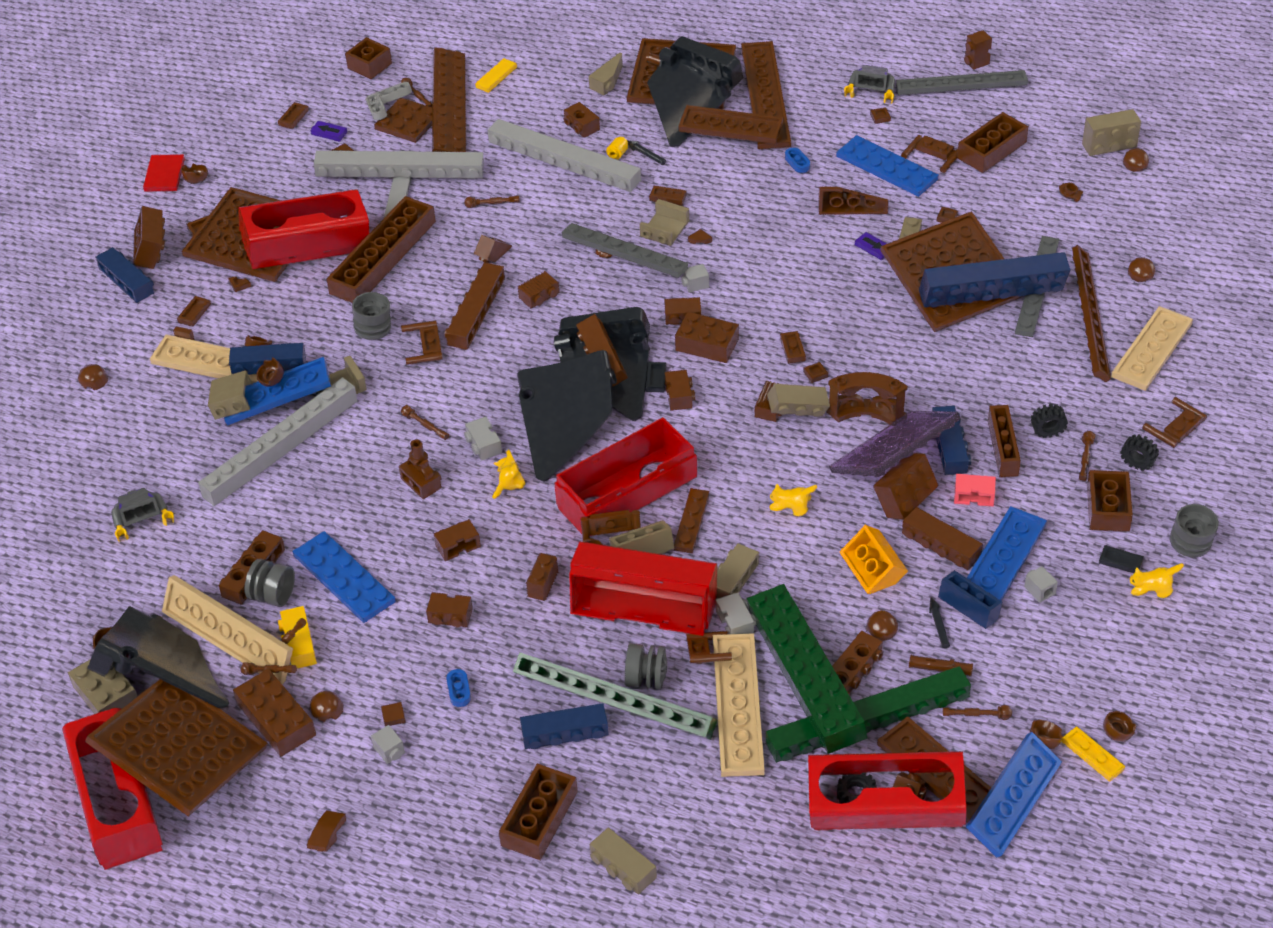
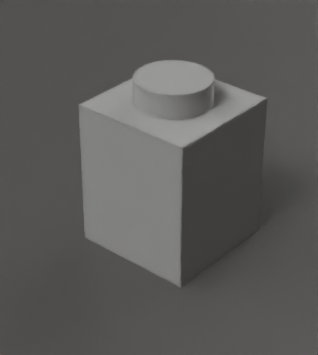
[681,264,709,293]
[1024,566,1058,603]
[371,725,405,764]

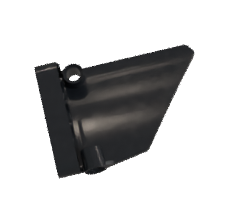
[647,36,743,147]
[554,307,650,421]
[517,350,617,482]
[87,606,229,708]

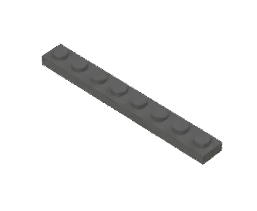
[896,70,1028,95]
[562,223,688,278]
[1015,236,1059,338]

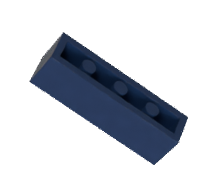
[95,247,154,303]
[229,343,306,375]
[931,405,971,475]
[520,703,609,749]

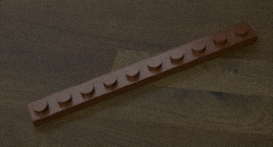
[1072,244,1111,382]

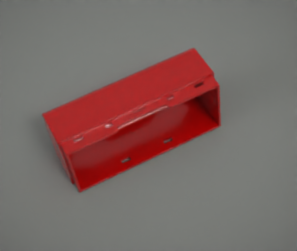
[238,189,369,269]
[554,417,697,537]
[569,541,717,636]
[62,708,163,870]
[808,751,966,830]

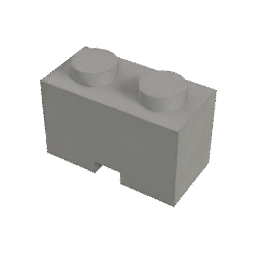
[464,417,502,461]
[716,592,756,634]

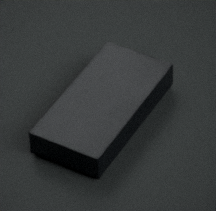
[646,362,667,393]
[1099,545,1144,573]

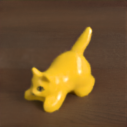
[492,450,526,499]
[769,484,817,517]
[1130,563,1184,598]

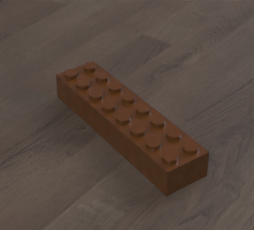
[326,196,436,303]

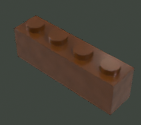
[576,314,628,388]
[987,405,1021,477]
[902,507,983,570]

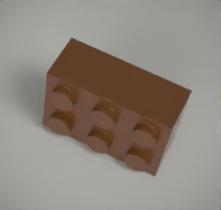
[133,206,165,269]
[675,312,739,363]
[873,452,939,520]
[1087,470,1133,532]

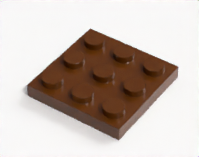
[374,98,432,143]

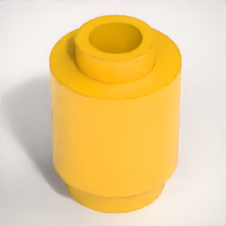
[606,137,628,160]

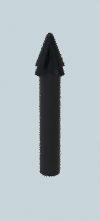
[627,140,666,165]
[929,597,950,648]

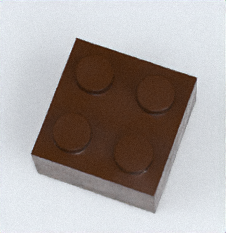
[345,37,392,79]

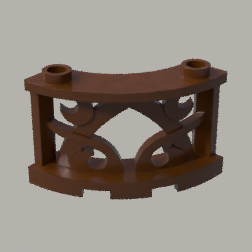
[826,372,908,426]

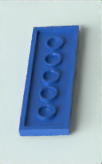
[836,135,939,197]
[224,357,331,425]
[967,506,1047,601]
[292,531,396,623]
[966,732,1062,858]

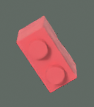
[954,474,996,507]

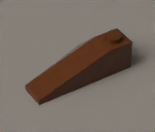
[818,186,889,215]

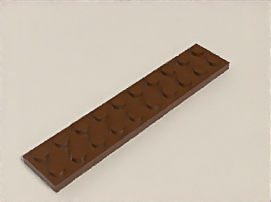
[741,41,791,149]
[432,47,466,152]

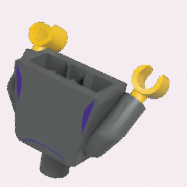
[844,65,895,104]
[111,488,174,542]

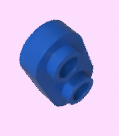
[785,148,810,173]
[446,669,471,707]

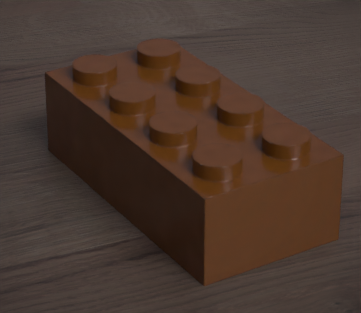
[957,112,1029,173]
[233,668,316,757]
[499,763,578,861]

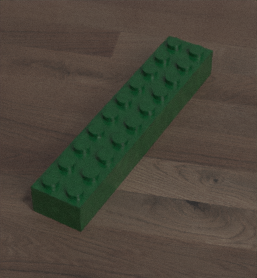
[746,584,868,754]

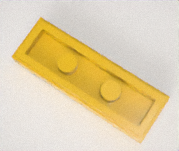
[475,58,517,93]
[1061,726,1125,782]

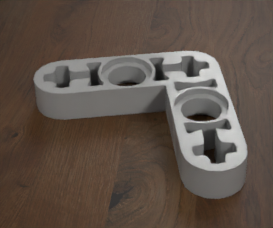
[365,82,412,120]

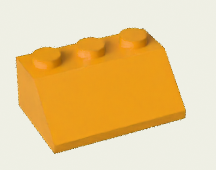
[839,525,908,594]

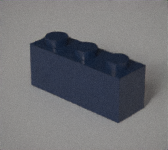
[938,570,1003,629]

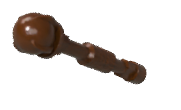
[401,77,432,107]
[464,196,519,208]
[401,405,449,440]
[1079,430,1096,481]
[281,618,307,644]
[240,662,297,675]
[943,705,1012,720]

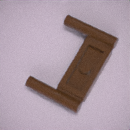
[901,135,958,173]
[401,320,443,365]
[1142,397,1207,448]
[580,510,641,541]
[686,631,732,664]

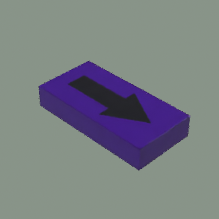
[310,121,347,142]
[855,232,887,260]

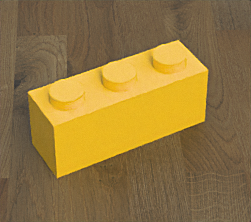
[278,606,317,669]

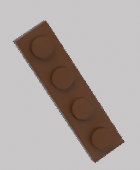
[674,488,709,554]

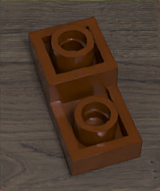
[307,810,346,852]

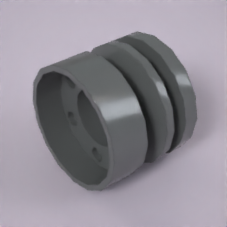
[352,292,391,340]
[1169,504,1219,558]
[245,558,295,607]
[625,643,667,690]

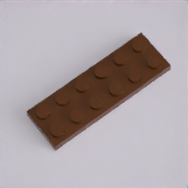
[678,105,783,144]
[877,717,991,824]

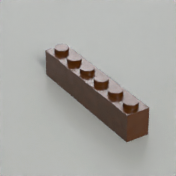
[444,262,505,350]

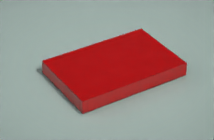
[143,154,185,192]

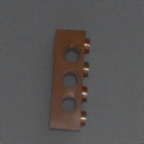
[218,530,285,605]
[832,630,884,696]

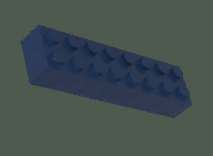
[919,252,1071,307]

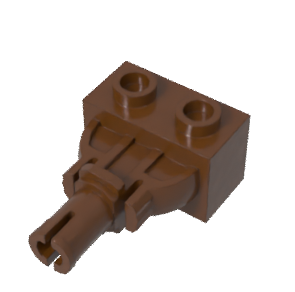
[399,439,442,500]

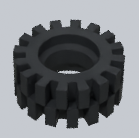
[1031,404,1068,438]
[1120,434,1159,471]
[837,772,877,804]

